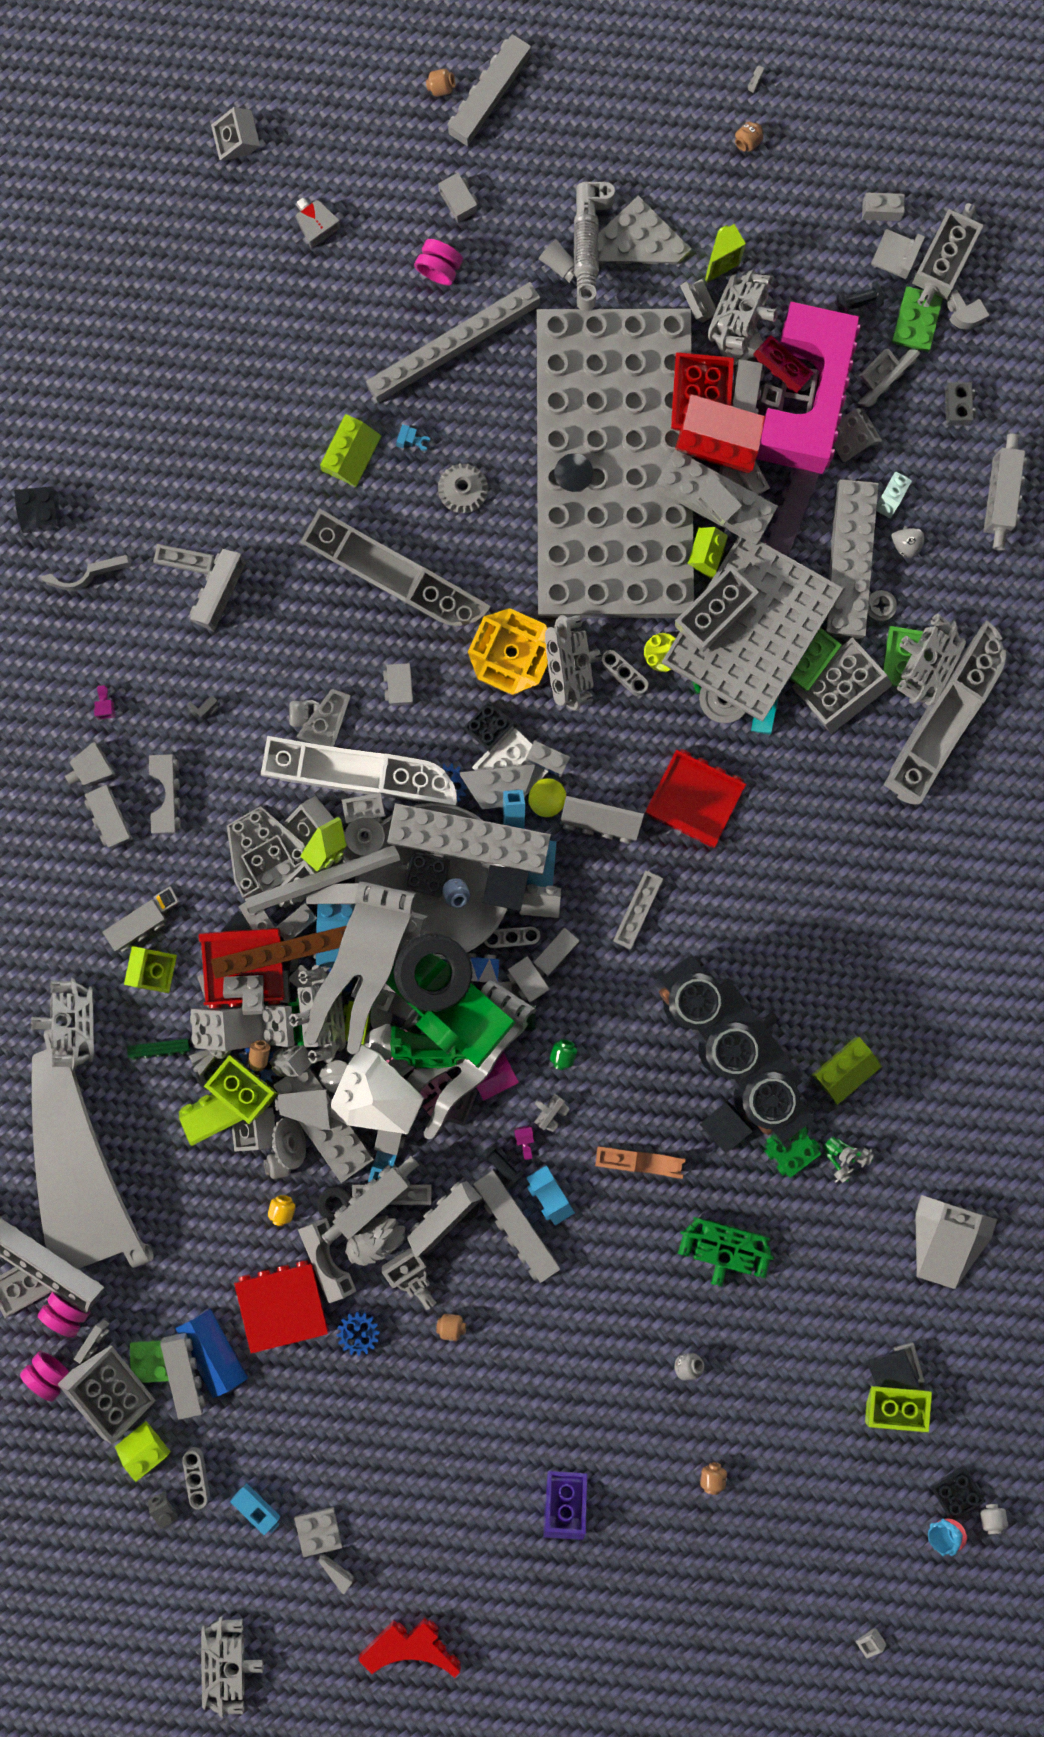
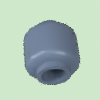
[442,878,470,908]

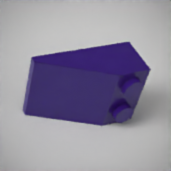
[543,1471,587,1540]

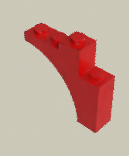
[358,1617,461,1678]

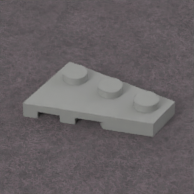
[295,689,351,747]

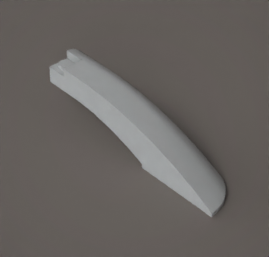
[300,508,491,626]
[884,620,1006,804]

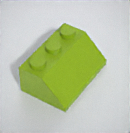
[705,224,746,283]
[320,414,382,487]
[812,1037,882,1105]
[204,1055,279,1124]
[179,1094,243,1146]
[865,1386,932,1432]

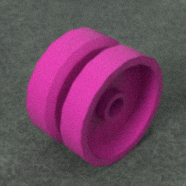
[414,239,463,285]
[38,1291,90,1338]
[20,1351,69,1402]

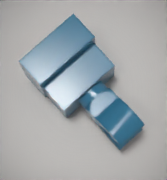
[396,424,430,451]

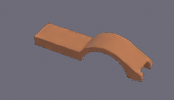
[595,1146,686,1179]

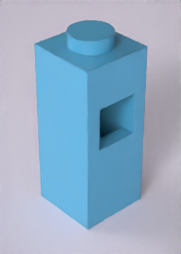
[503,790,525,829]
[230,1483,280,1535]

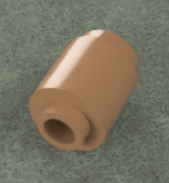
[248,1040,270,1071]

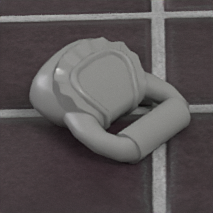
[289,700,320,727]

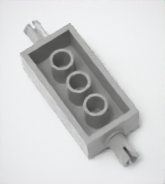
[912,203,984,307]
[984,434,1027,550]
[321,1156,419,1245]

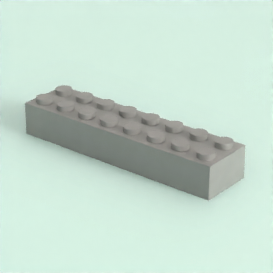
[824,479,878,640]
[387,803,551,875]

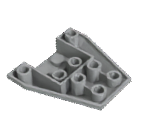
[227,806,305,899]
[915,1195,997,1289]

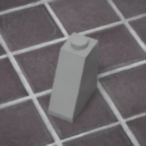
[275,1089,331,1130]

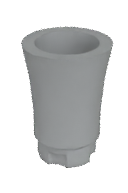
[539,239,575,283]

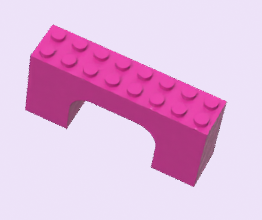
[756,302,861,474]

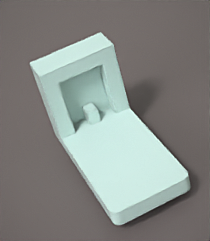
[876,472,912,518]

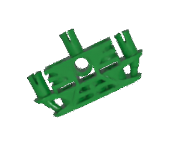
[678,1217,774,1287]

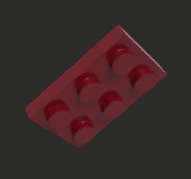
[753,335,814,393]

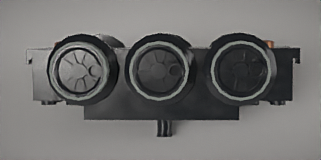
[651,954,815,1148]

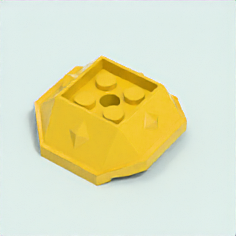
[468,608,548,695]

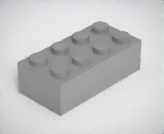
[675,565,759,653]

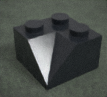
[14,486,61,533]

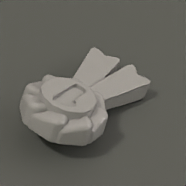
[189,1049,232,1076]

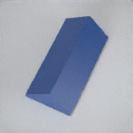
[175,1308,248,1398]

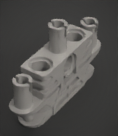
[708,270,778,351]
[897,614,966,705]
[545,615,601,711]
[289,965,346,1063]
[31,978,94,1071]
[201,1616,264,1719]

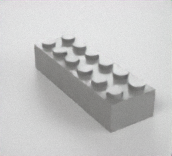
[653,449,778,545]
[273,1066,375,1183]

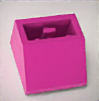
[477,1052,519,1100]

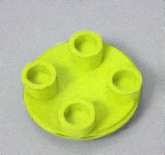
[644,633,676,672]
[528,778,566,817]

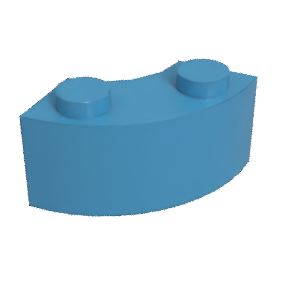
[527,1166,575,1225]

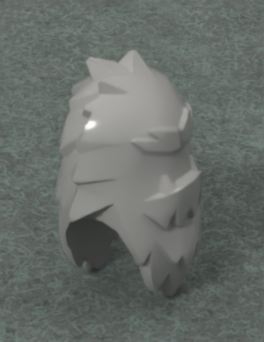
[345,1215,406,1265]

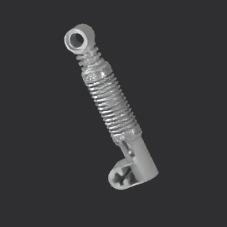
[574,182,615,311]

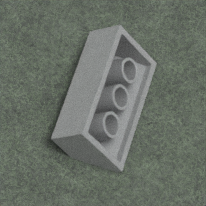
[190,549,246,632]
[282,796,359,868]
[407,1181,483,1257]

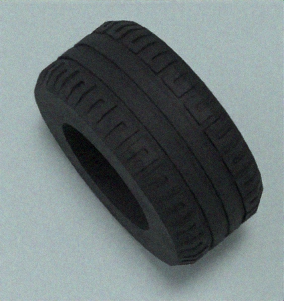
[394,933,473,1012]

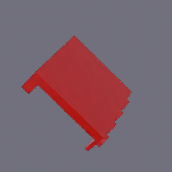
[644,749,746,848]
[199,928,285,1008]
[234,1260,330,1354]

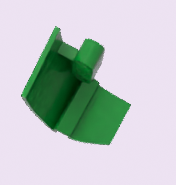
[386,954,516,1068]

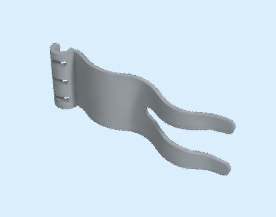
[305,881,416,1054]
[407,980,537,1139]

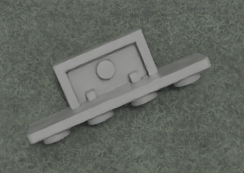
[858,349,920,407]

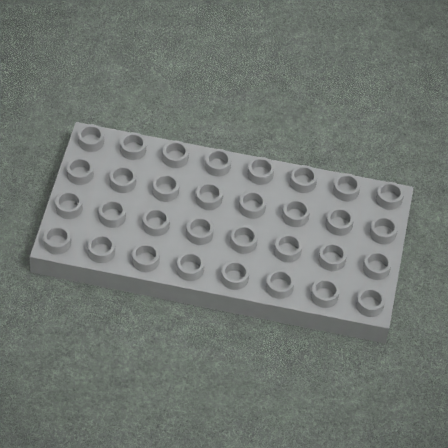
[537,309,694,618]

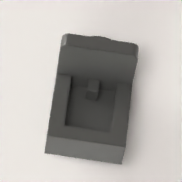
[188,696,220,720]
[148,1492,179,1529]

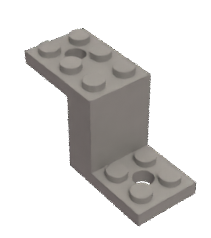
[190,1004,294,1051]

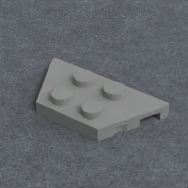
[460,764,535,810]

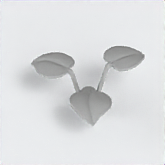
[319,1024,392,1093]

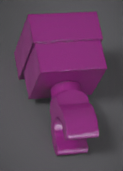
[94,685,116,720]
[514,1125,534,1160]

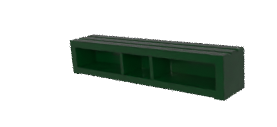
[127,1039,191,1060]

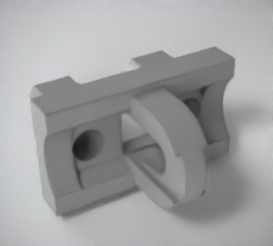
[534,1094,569,1132]

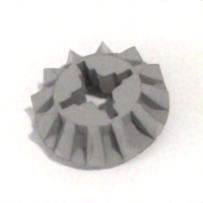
[868,590,897,622]

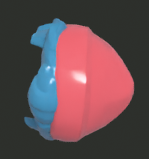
[928,1518,967,1556]

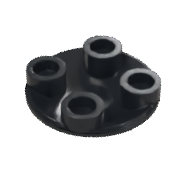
[554,453,593,492]

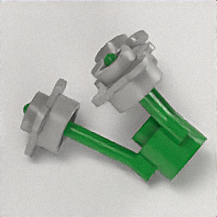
[823,1136,874,1183]

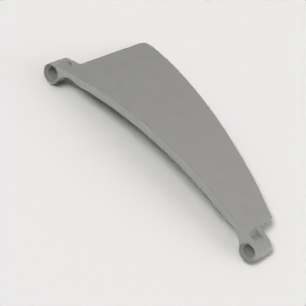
[32,1023,153,1269]

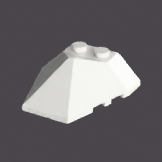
[330,1045,424,1134]

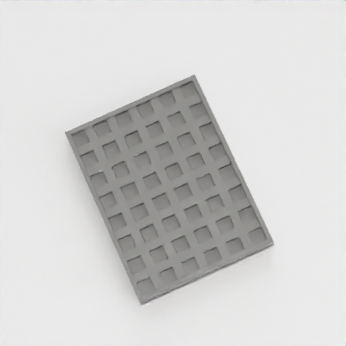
[662,536,843,722]

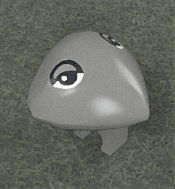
[891,526,924,558]

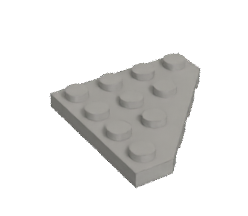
[598,196,691,265]

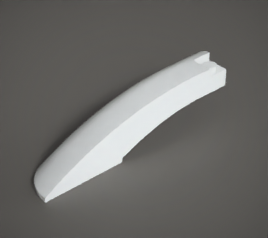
[261,736,457,806]

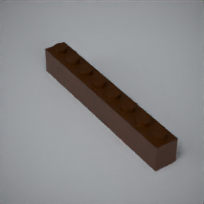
[211,926,347,979]

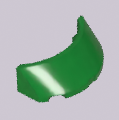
[390,1026,468,1069]

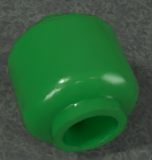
[549,1039,578,1070]

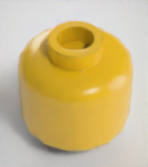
[268,1195,296,1226]

